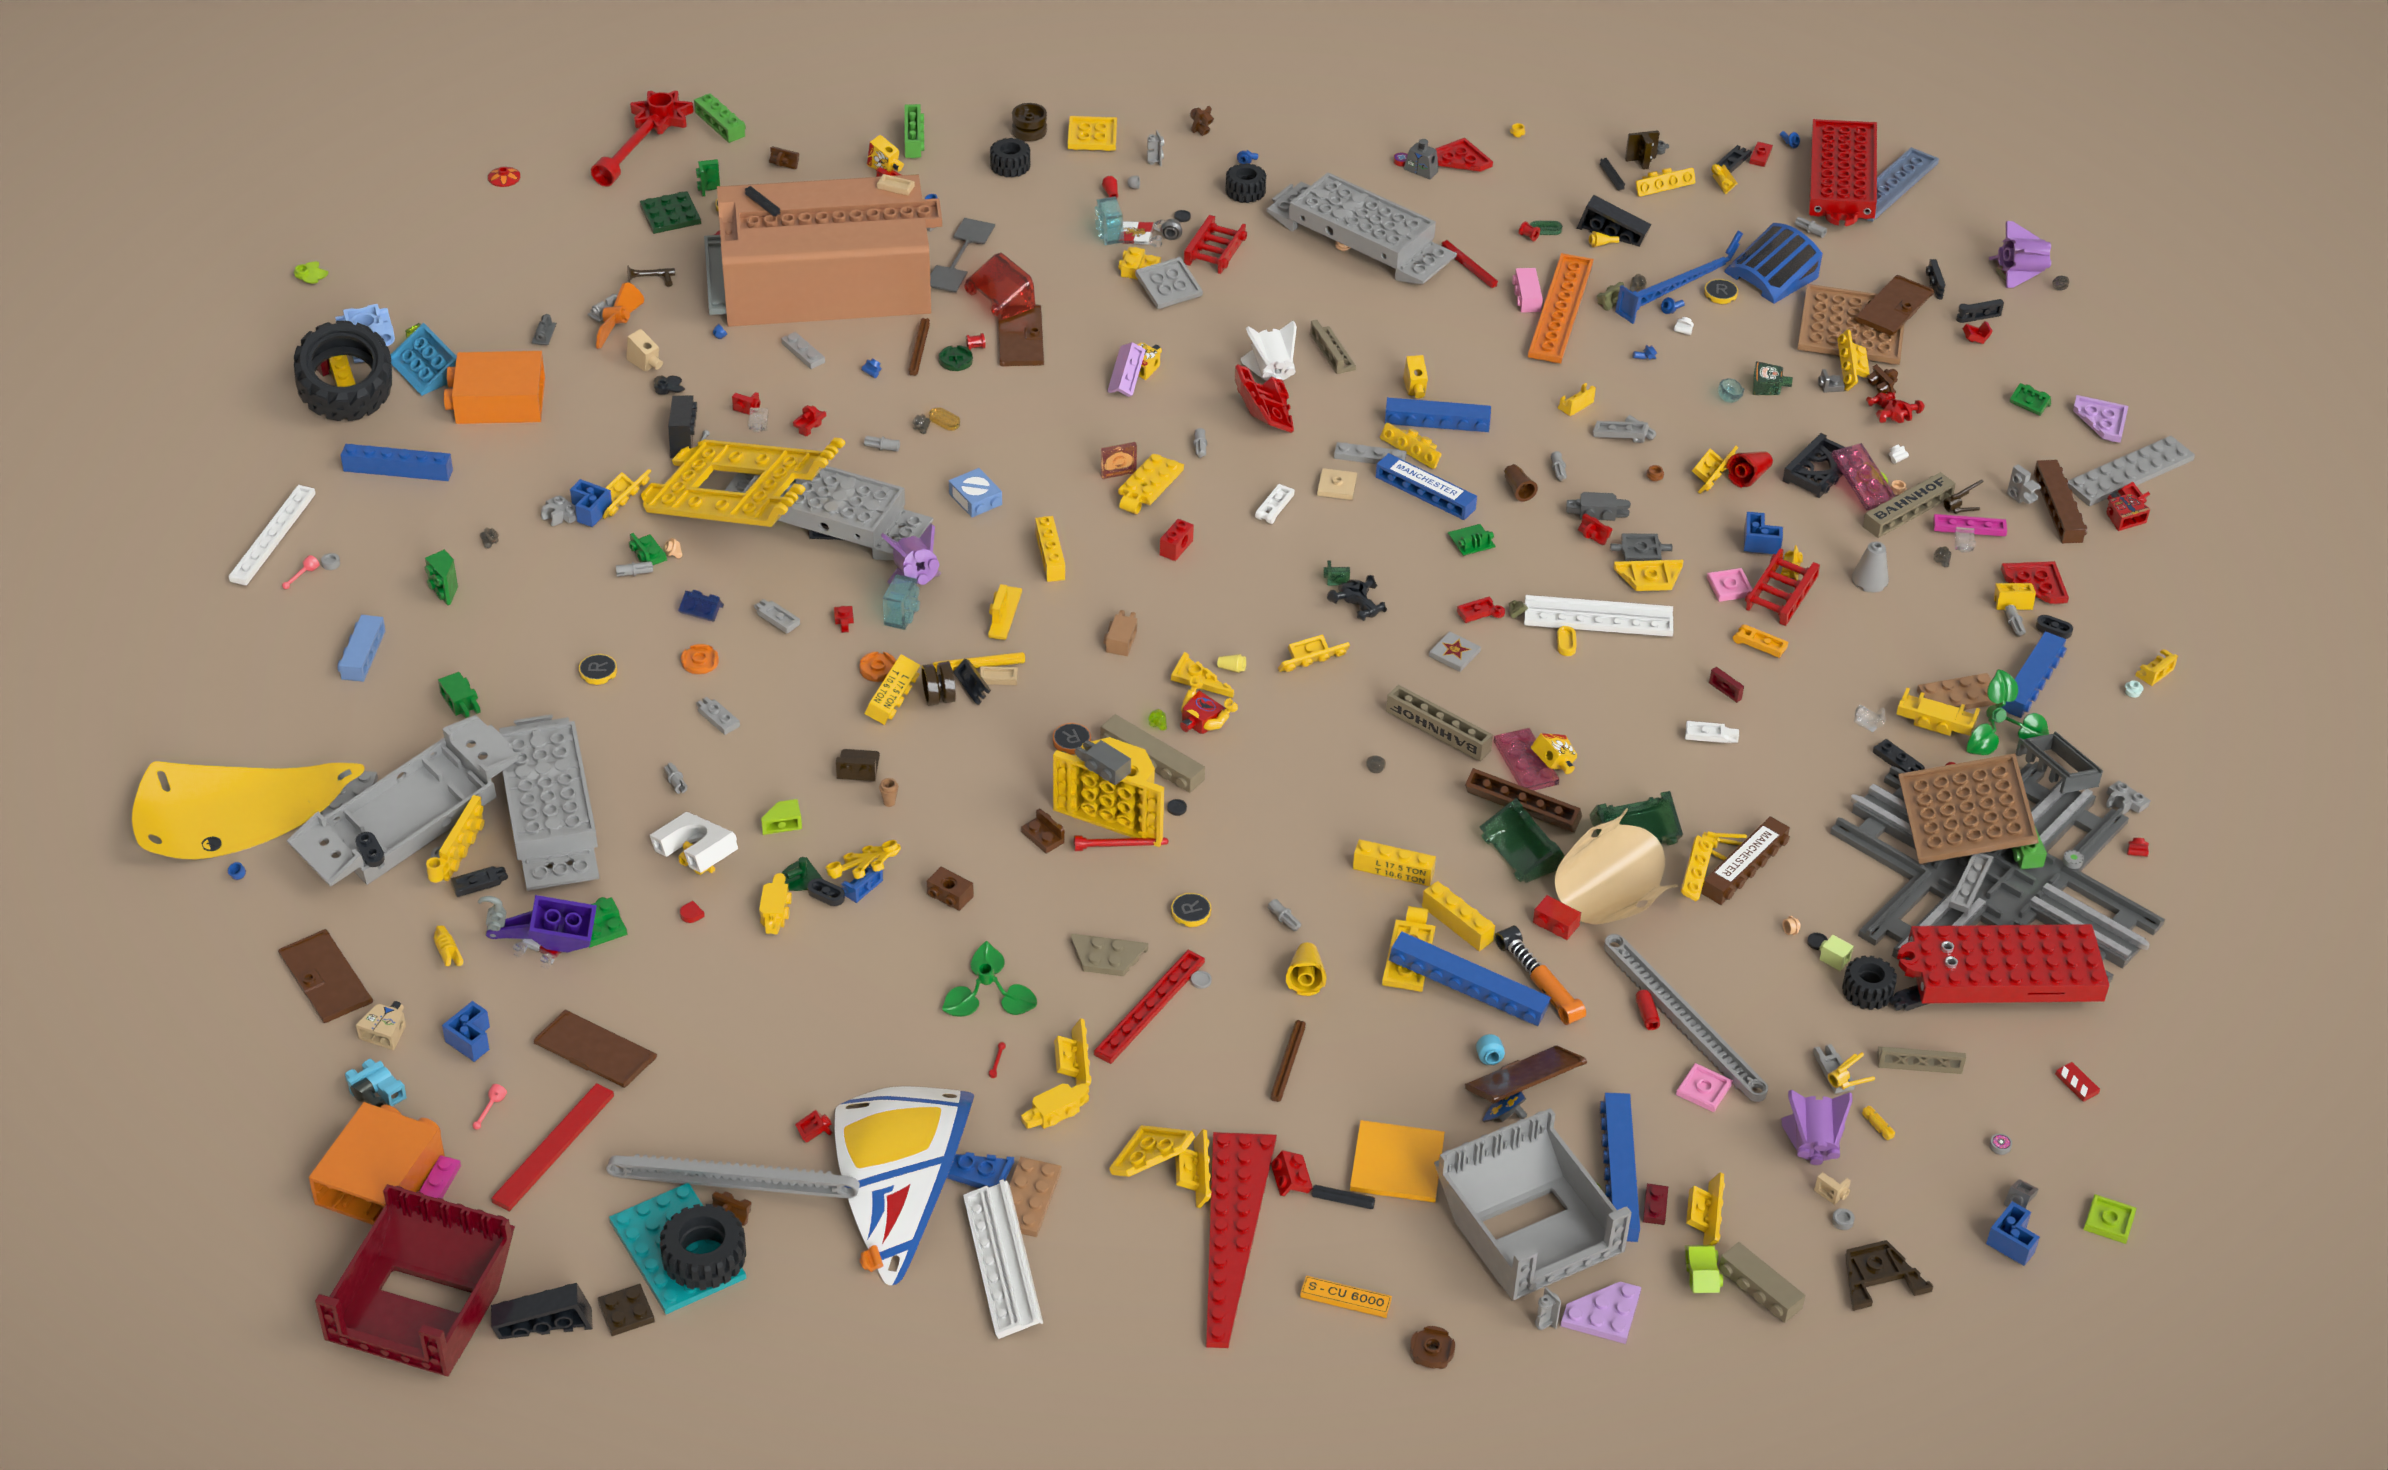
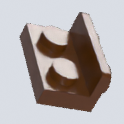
[1021,808,1065,854]

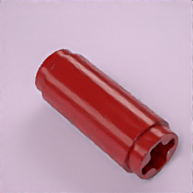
[1636,990,1660,1030]

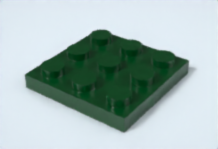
[640,191,701,234]

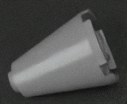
[1852,541,1889,593]

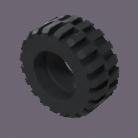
[660,1204,746,1290]

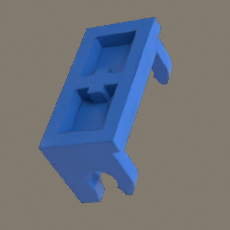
[841,864,883,903]

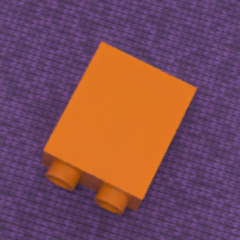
[444,351,545,424]
[309,1102,445,1225]

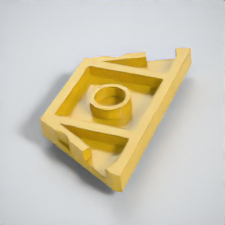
[1613,560,1684,591]

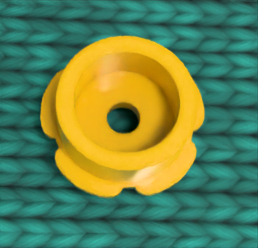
[1510,123,1526,137]

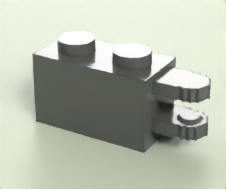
[1074,740,1131,785]

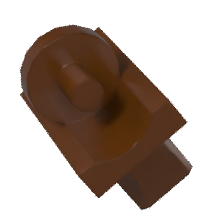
[1190,106,1214,136]
[769,146,800,169]
[1867,364,1898,394]
[712,1191,752,1226]

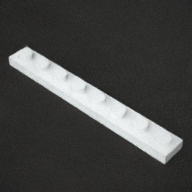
[229,485,316,586]

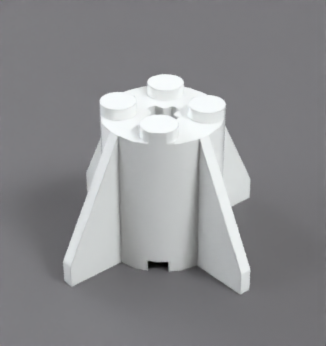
[1240,321,1297,381]

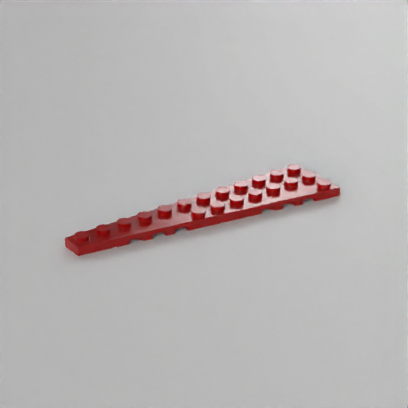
[1206,1132,1277,1348]

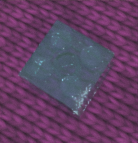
[1094,197,1124,245]
[883,574,920,630]

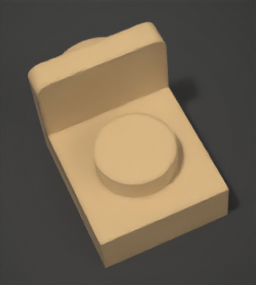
[1814,1172,1851,1205]

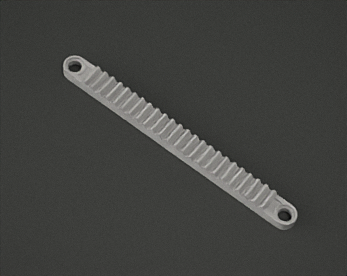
[1604,934,1768,1102]
[606,1154,860,1198]

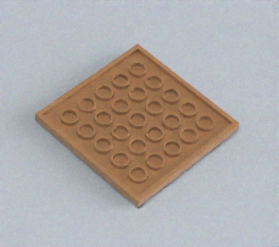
[1797,284,1905,365]
[1898,753,2038,864]

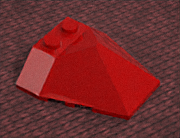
[1235,364,1294,433]

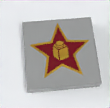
[1429,632,1481,672]

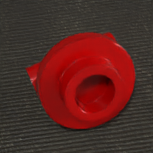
[2127,838,2149,857]

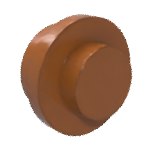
[1646,465,1664,481]

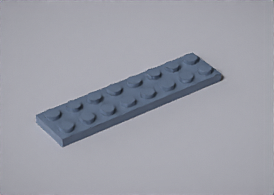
[1865,147,1939,222]

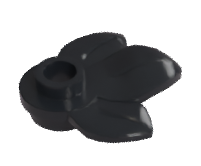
[654,375,685,395]

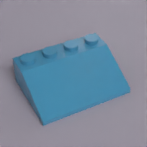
[391,323,457,396]

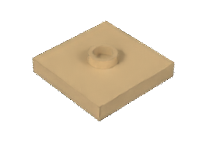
[1317,468,1358,500]

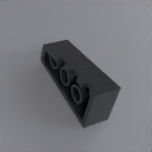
[1576,195,1652,247]

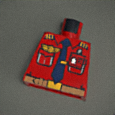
[2106,492,2150,531]

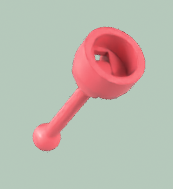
[282,555,320,589]
[473,1084,507,1130]

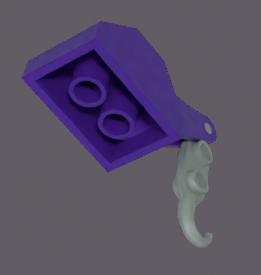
[478,895,597,953]

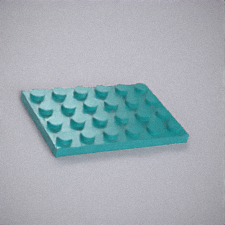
[609,1183,747,1315]

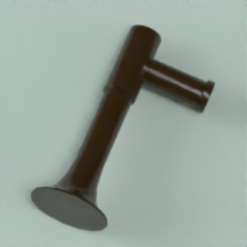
[627,265,675,287]

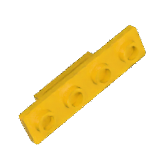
[1635,168,1696,197]
[1837,329,1870,391]
[1380,423,1441,469]
[1692,446,1739,494]
[603,469,651,519]
[988,584,1022,640]
[1278,634,1350,672]
[1681,835,1713,902]
[1054,1018,1091,1087]
[1175,1129,1211,1208]
[1686,1172,1725,1246]

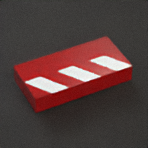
[2055,1062,2100,1102]

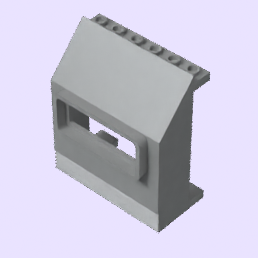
[1434,1108,1632,1301]

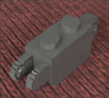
[1566,492,1631,521]

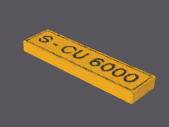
[1300,1276,1392,1318]

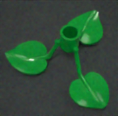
[1966,669,2049,755]
[942,941,1037,1017]

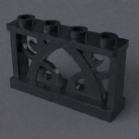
[1783,433,1858,498]

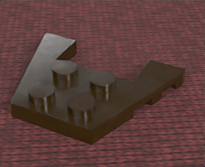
[1845,1240,1933,1311]

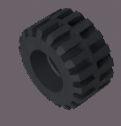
[990,138,1031,177]
[1225,163,1267,203]
[1842,955,1897,1010]

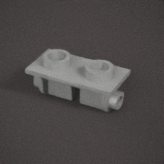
[1147,130,1164,166]
[588,294,618,322]
[1535,1287,1561,1330]

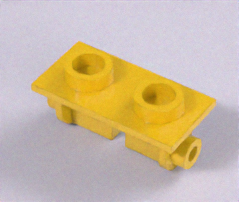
[1711,164,1738,194]
[1781,545,1803,581]

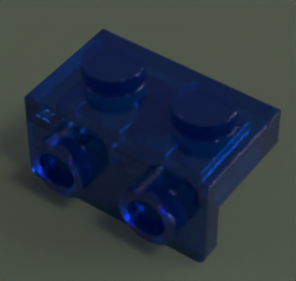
[678,590,724,622]

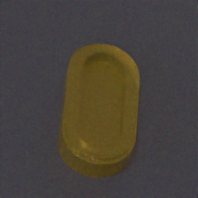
[929,408,960,431]

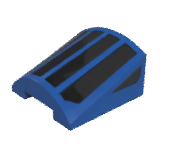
[1725,223,1823,304]

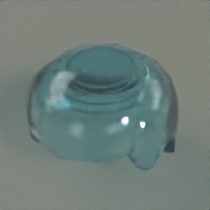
[1718,378,1744,403]

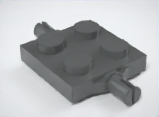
[1610,533,1673,561]

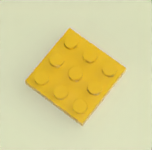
[1068,116,1117,151]

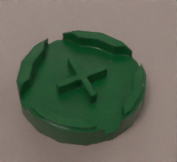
[939,345,973,371]

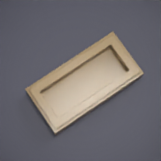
[877,174,915,195]
[980,666,1018,685]

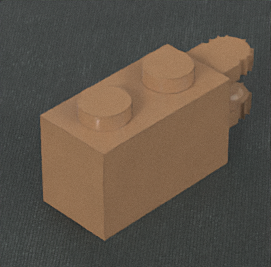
[1103,610,1137,656]

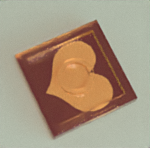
[1101,442,1137,479]

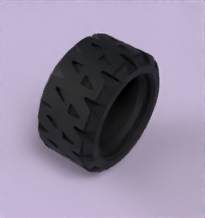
[294,321,392,421]

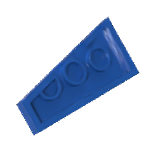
[947,1152,1014,1188]

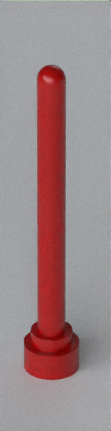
[1074,835,1169,851]

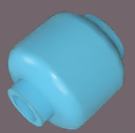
[1476,1034,1505,1065]

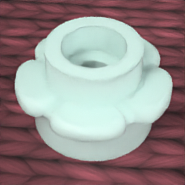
[2125,680,2144,698]

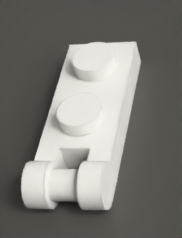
[1255,484,1295,524]

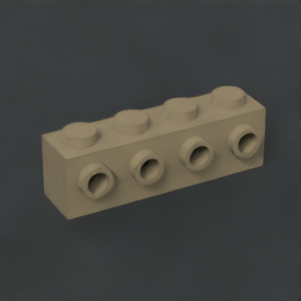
[1719,1242,1806,1323]

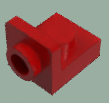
[795,1110,833,1143]

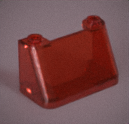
[964,252,1036,320]

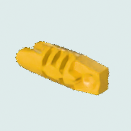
[433,925,463,966]

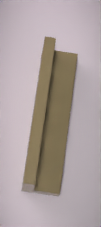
[1310,320,1356,374]
[1877,1046,1966,1074]

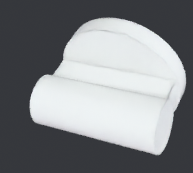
[1674,317,1694,335]
[1888,444,1909,464]

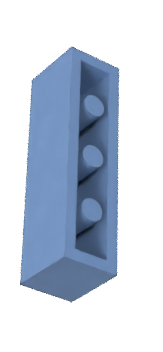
[338,615,386,682]

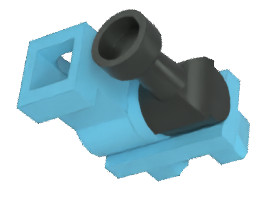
[345,1059,407,1107]

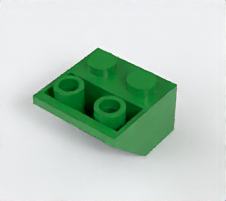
[424,549,458,605]

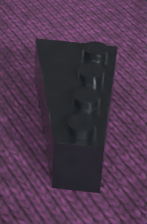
[668,395,698,458]
[491,1283,593,1339]

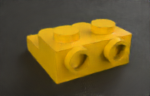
[1118,247,1161,280]

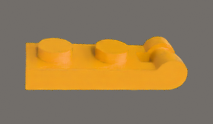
[1733,624,1788,658]

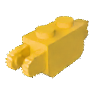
[759,873,792,934]
[1021,1083,1089,1129]

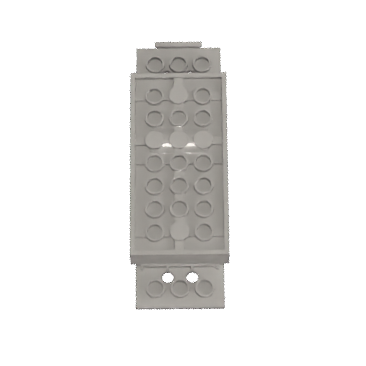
[1267,173,1457,284]
[724,466,933,560]
[499,714,599,891]
[287,715,519,887]

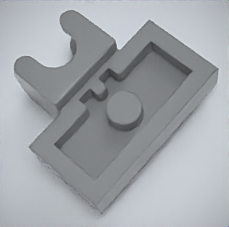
[2007,464,2041,504]
[541,495,577,526]
[2106,781,2151,815]

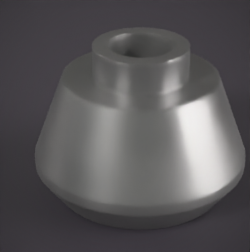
[1160,219,1183,240]

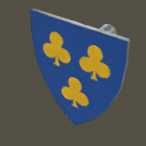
[1483,1091,1527,1122]

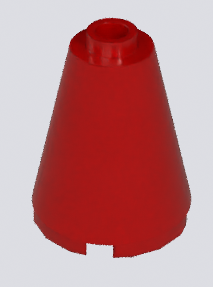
[1726,451,1773,488]

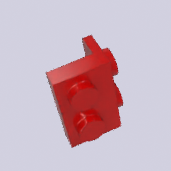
[1271,1150,1313,1197]

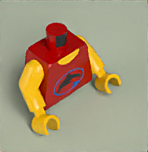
[1180,676,1238,734]

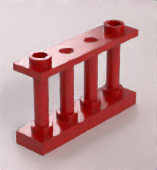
[1184,215,1247,274]
[1745,548,1820,626]

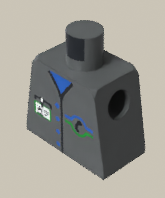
[1404,139,1438,180]

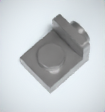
[1818,369,1845,393]
[2004,1179,2038,1209]

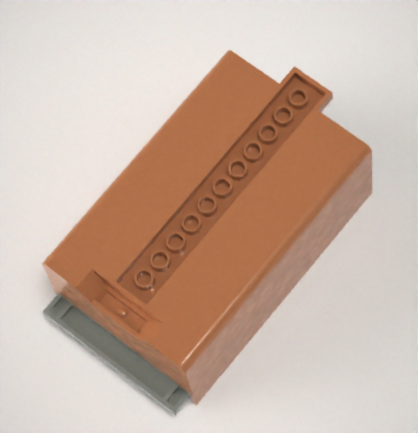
[704,174,942,327]

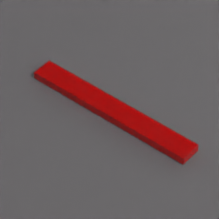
[1094,949,1205,1064]
[491,1083,614,1212]

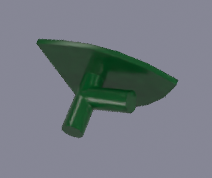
[782,857,823,891]

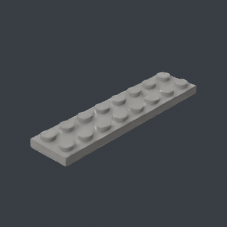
[2068,436,2195,507]

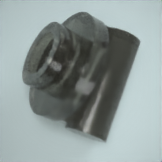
[1630,274,1647,292]
[912,414,931,434]
[480,527,499,549]
[1934,546,1952,567]

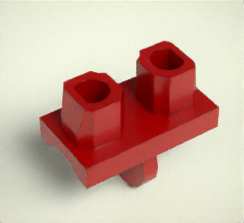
[793,405,827,437]
[1578,514,1613,545]

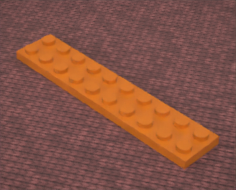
[1528,253,1594,363]

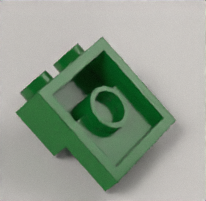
[589,897,628,948]

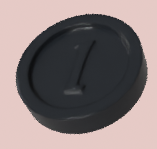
[1174,210,1191,222]
[1167,799,1187,816]
[201,836,222,851]
[1807,933,1828,950]

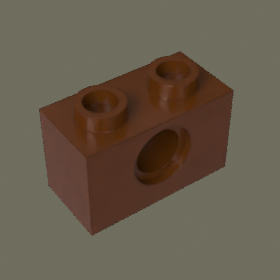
[927,866,974,911]

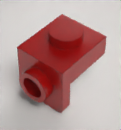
[1962,321,1993,344]
[732,392,761,416]
[2118,482,2150,503]

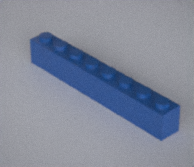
[1389,931,1551,1026]
[1599,1093,1640,1242]

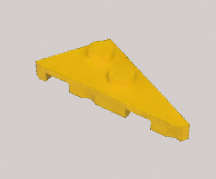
[1171,652,1234,698]

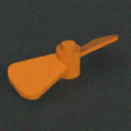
[596,283,644,349]

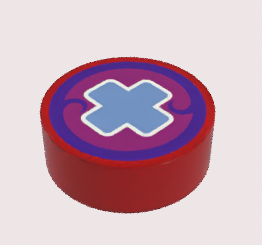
[1394,152,1408,167]

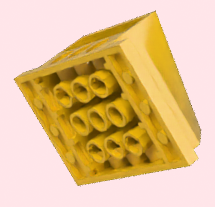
[1053,737,1164,847]

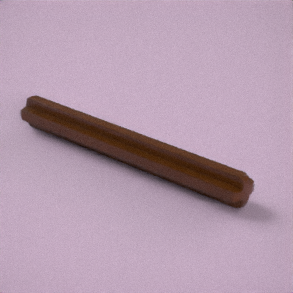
[909,318,930,376]
[1270,1020,1306,1102]

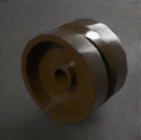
[1012,103,1047,141]
[921,661,956,706]

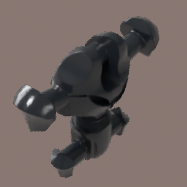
[1327,575,1387,621]

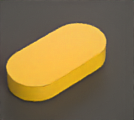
[1557,626,1576,656]

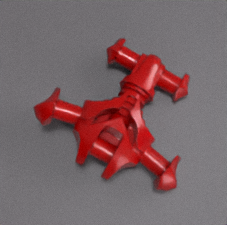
[1866,391,1925,423]

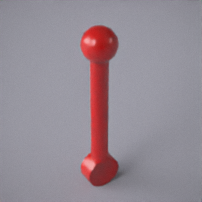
[989,1042,1006,1078]

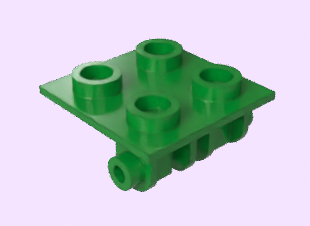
[1448,524,1496,556]

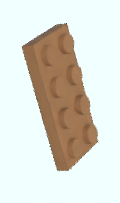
[1917,673,1996,710]
[1010,1156,1062,1237]

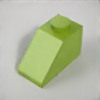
[761,799,802,835]

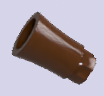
[1504,464,1538,502]

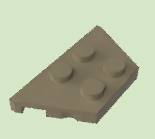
[1071,934,1148,976]

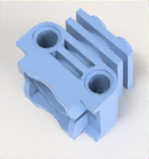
[335,304,395,363]

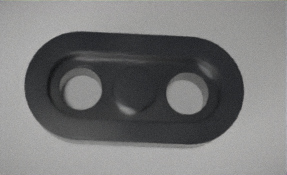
[2036,615,2073,639]
[355,832,385,867]
[808,878,845,906]

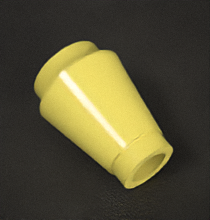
[1217,654,1246,673]

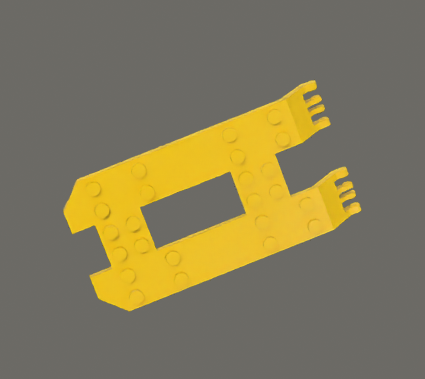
[641,437,845,527]

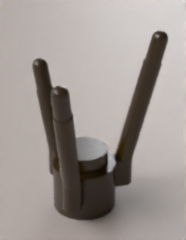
[1943,479,1984,514]

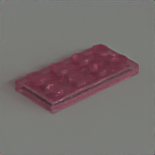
[1831,443,1895,511]
[1494,728,1560,791]

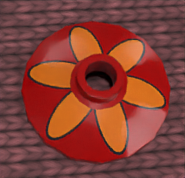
[488,166,521,187]

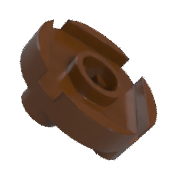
[1410,1326,1455,1369]

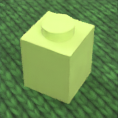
[1819,935,1854,971]

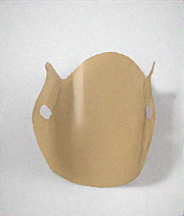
[1555,808,1678,924]

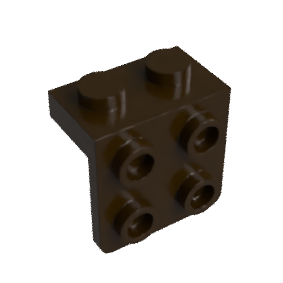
[836,749,880,781]

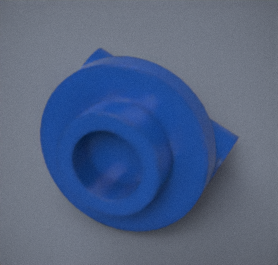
[861,358,882,378]

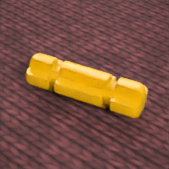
[1862,1105,1895,1140]

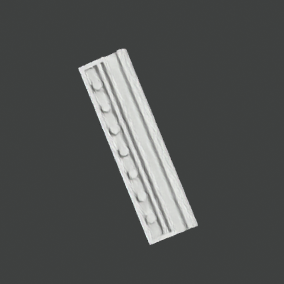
[1524,595,1673,637]
[963,1179,1043,1339]

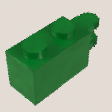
[438,672,481,718]

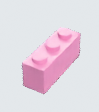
[1512,268,1543,312]

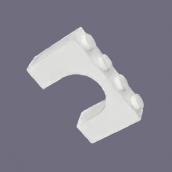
[650,812,738,873]

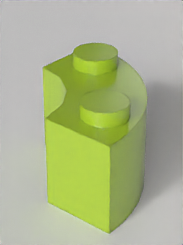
[1685,1245,1723,1293]

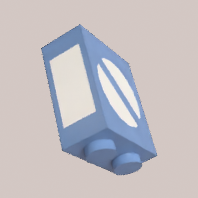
[949,468,1002,517]

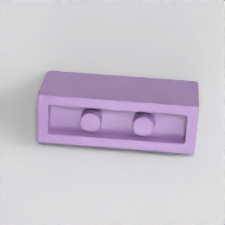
[1108,342,1146,397]

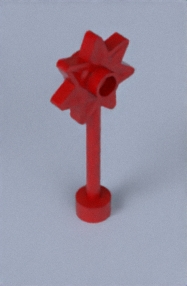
[591,90,694,187]

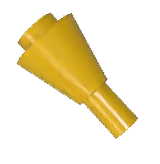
[1589,231,1619,248]

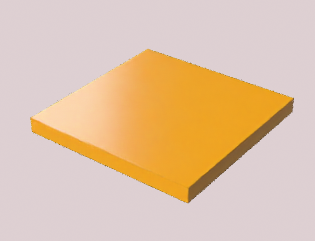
[1350,1120,1445,1203]

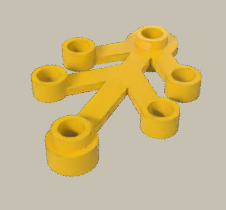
[825,840,901,879]

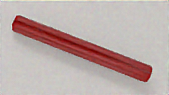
[1441,240,1498,288]

